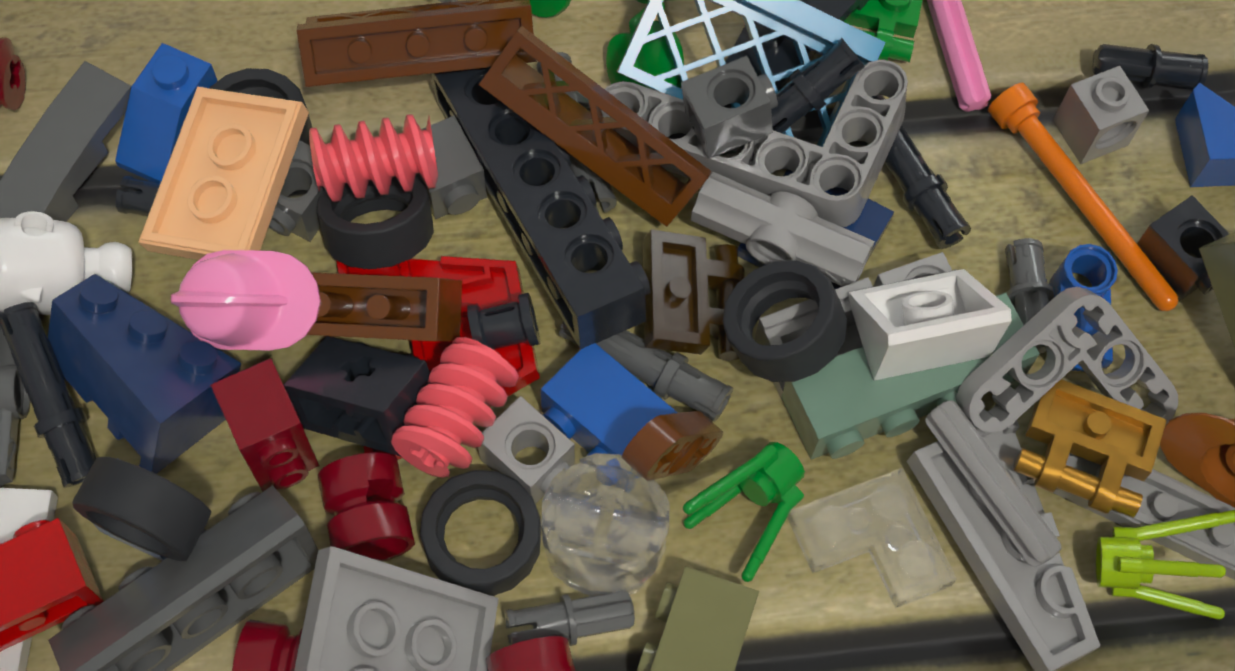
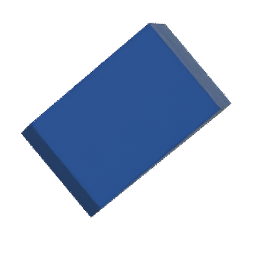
[1175,83,1235,187]

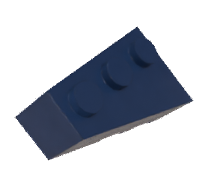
[48,274,241,474]

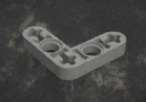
[956,287,1178,433]

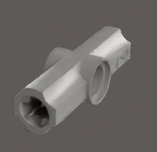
[691,172,875,287]

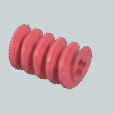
[309,114,438,202]
[391,337,519,478]

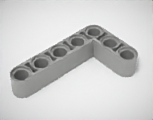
[602,60,908,227]

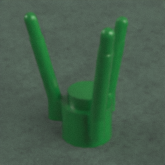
[683,442,805,582]

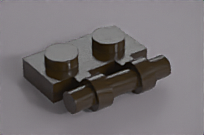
[643,229,745,361]

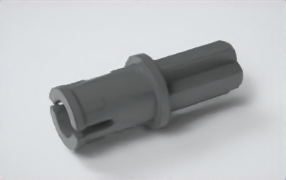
[1005,238,1054,353]
[505,591,635,646]

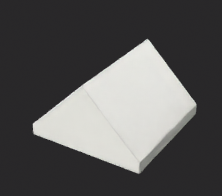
[848,269,1012,381]

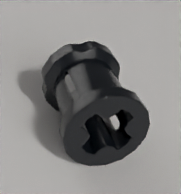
[467,293,541,350]

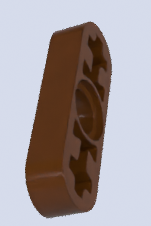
[622,411,723,481]

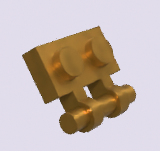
[1013,379,1167,518]

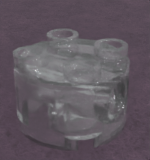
[541,453,670,596]

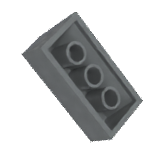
[48,485,318,671]

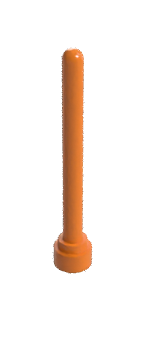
[988,82,1178,311]

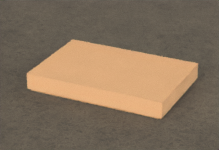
[138,87,309,260]

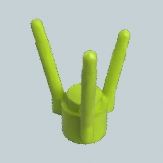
[1095,510,1235,619]

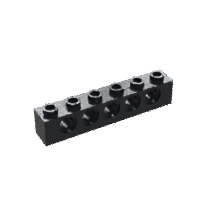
[430,67,651,350]

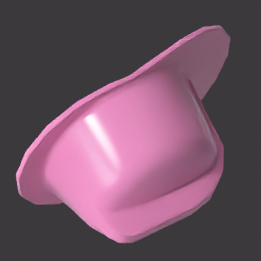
[171,250,321,351]

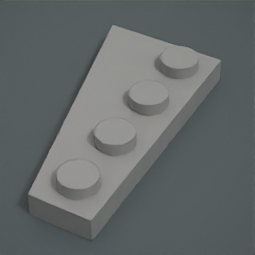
[906,420,1100,671]

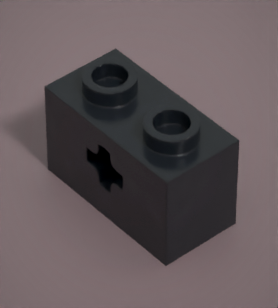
[284,336,430,457]

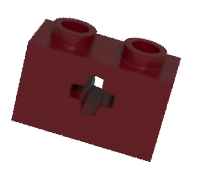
[211,358,319,492]

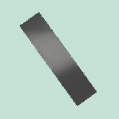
[0,61,131,222]

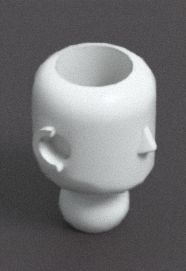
[0,211,132,315]

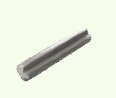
[925,400,1062,567]

